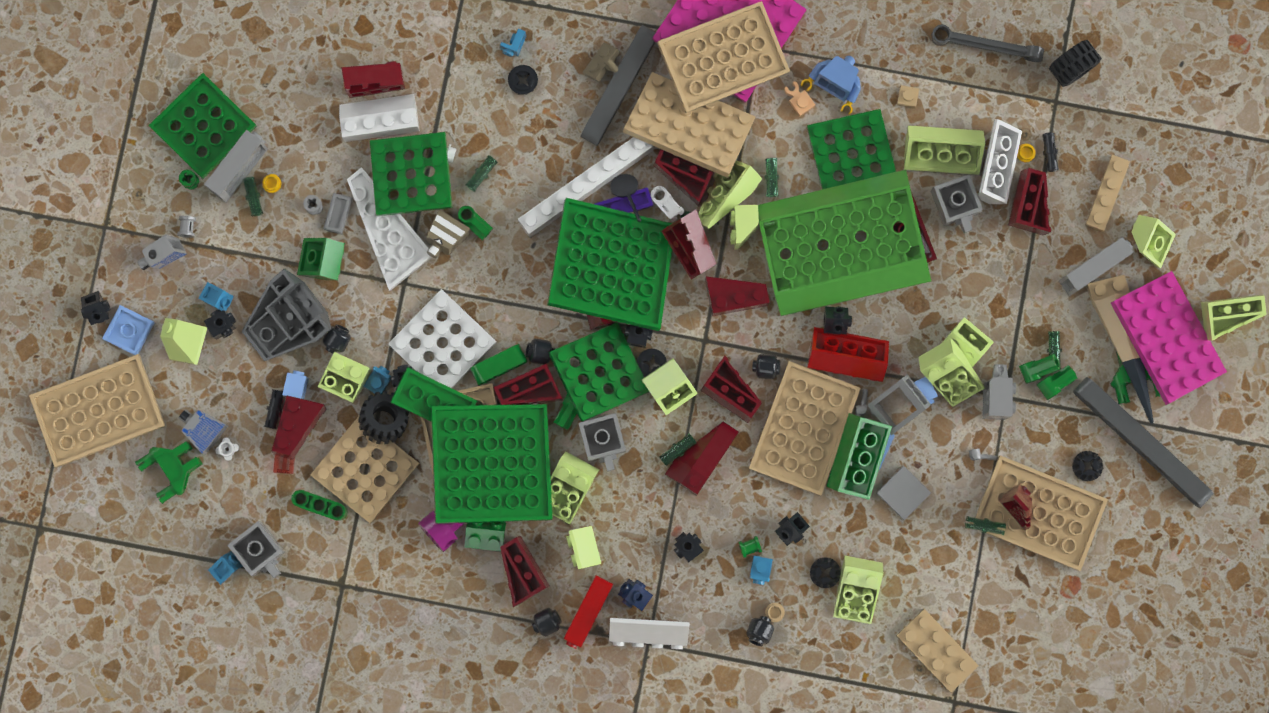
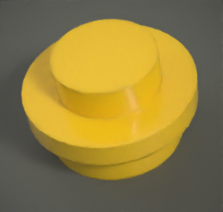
[1017,144,1036,163]
[262,174,282,193]

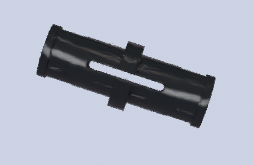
[1042,132,1059,172]
[264,389,283,429]

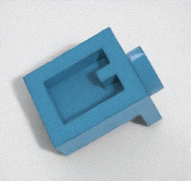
[500,29,526,57]
[198,282,234,311]
[363,366,391,394]
[208,551,243,585]
[749,556,773,585]

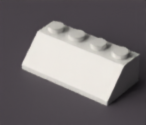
[339,94,420,142]
[978,119,1022,204]

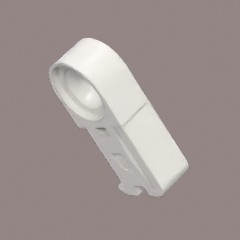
[651,186,684,222]

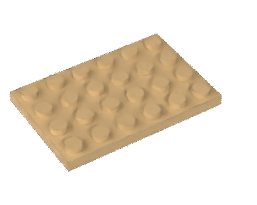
[657,1,790,113]
[623,72,756,178]
[29,354,165,468]
[749,361,861,496]
[971,455,1108,571]

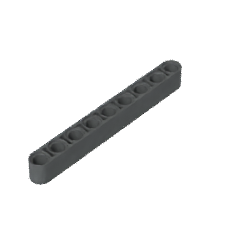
[1073,377,1214,508]

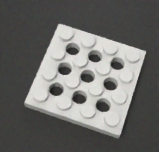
[388,289,497,388]

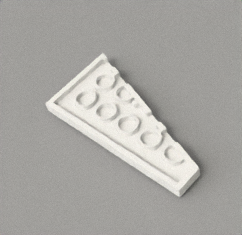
[347,167,431,291]

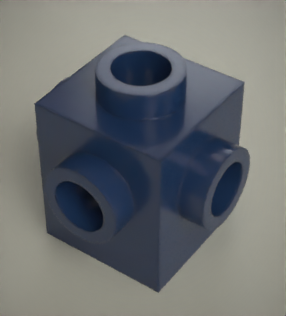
[618,579,653,611]

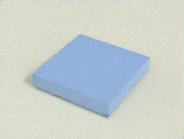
[102,305,155,355]

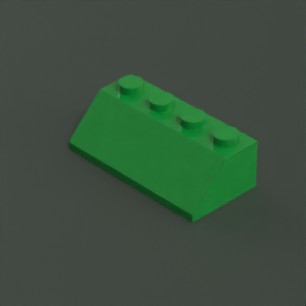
[826,413,892,500]

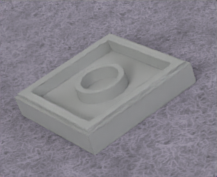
[876,466,931,520]

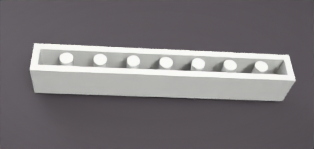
[518,137,653,238]

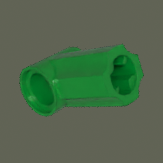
[458,206,493,241]
[1019,354,1060,384]
[1036,365,1077,400]
[554,393,577,430]

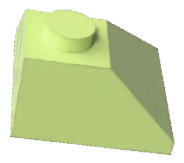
[1132,215,1176,268]
[160,318,207,365]

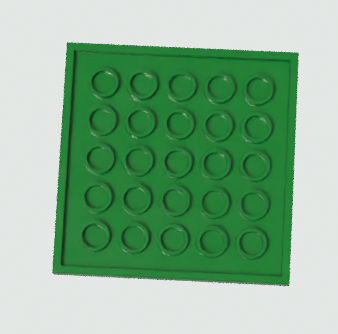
[547,198,673,331]
[431,404,553,524]

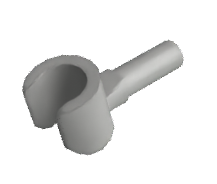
[855,389,868,416]
[969,449,997,460]

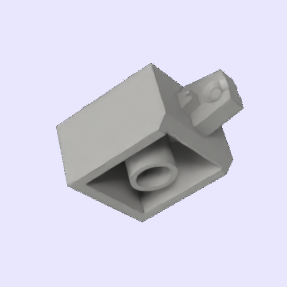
[931,174,982,234]
[983,364,1016,420]
[579,413,626,472]
[227,521,285,578]

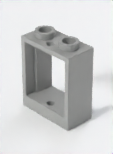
[868,374,931,436]

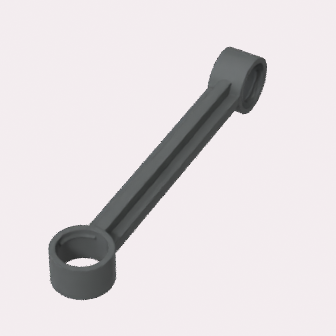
[931,24,1044,62]

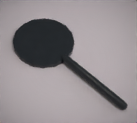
[610,174,641,222]

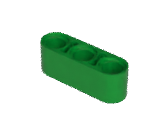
[470,344,528,386]
[291,490,348,521]

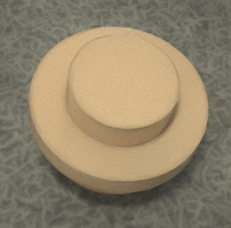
[765,603,785,622]

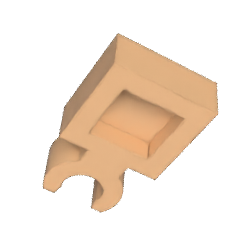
[784,81,815,117]

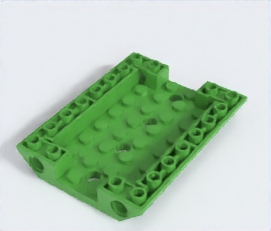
[758,170,932,316]

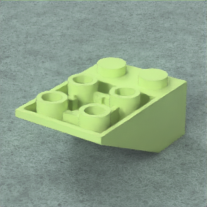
[942,317,994,367]
[918,338,985,407]
[551,451,600,524]
[833,556,884,624]

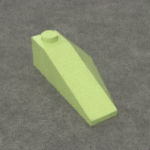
[698,161,762,229]

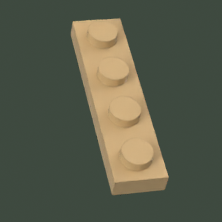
[1085,155,1130,232]

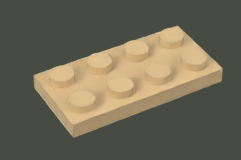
[896,609,979,693]

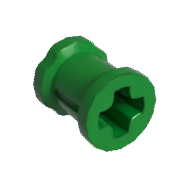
[179,170,200,190]
[738,536,762,558]

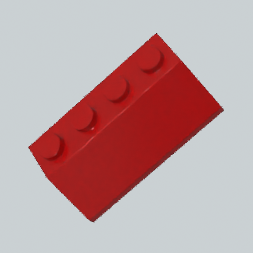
[807,327,889,382]

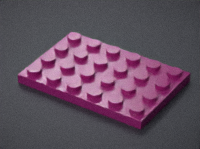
[1111,271,1227,405]

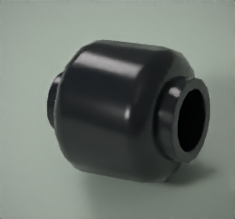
[322,324,351,354]
[526,338,555,365]
[752,354,780,379]
[532,608,562,637]
[746,616,774,647]

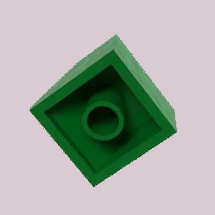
[297,238,345,280]

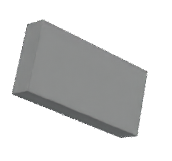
[323,193,352,235]

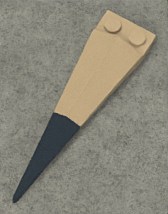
[1086,275,1154,424]

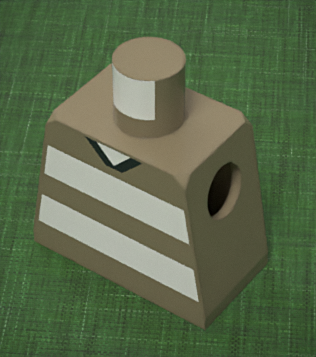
[426,209,470,259]

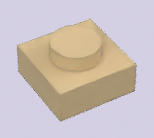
[897,85,919,108]

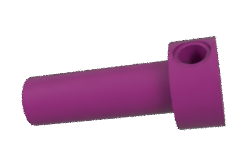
[418,510,464,552]

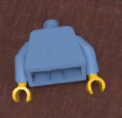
[801,56,861,115]

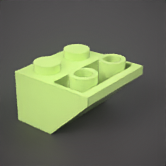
[729,205,759,250]
[318,352,372,403]
[642,358,698,415]
[566,526,601,570]

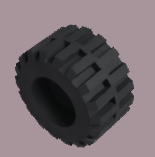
[1049,40,1102,87]
[358,391,409,445]

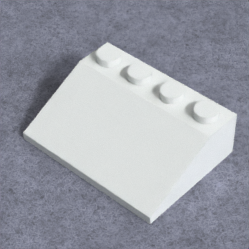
[609,618,690,649]

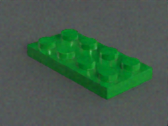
[390,367,477,421]

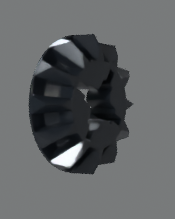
[508,65,538,95]
[637,348,667,377]
[1072,451,1104,481]
[810,557,841,588]

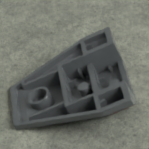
[242,269,331,361]

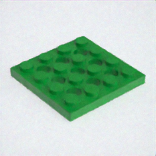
[148,73,257,179]
[807,109,896,190]
[370,132,453,217]
[549,322,650,422]

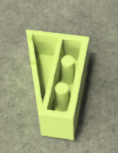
[1201,295,1267,341]

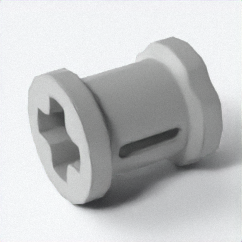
[303,195,323,215]
[177,216,196,238]

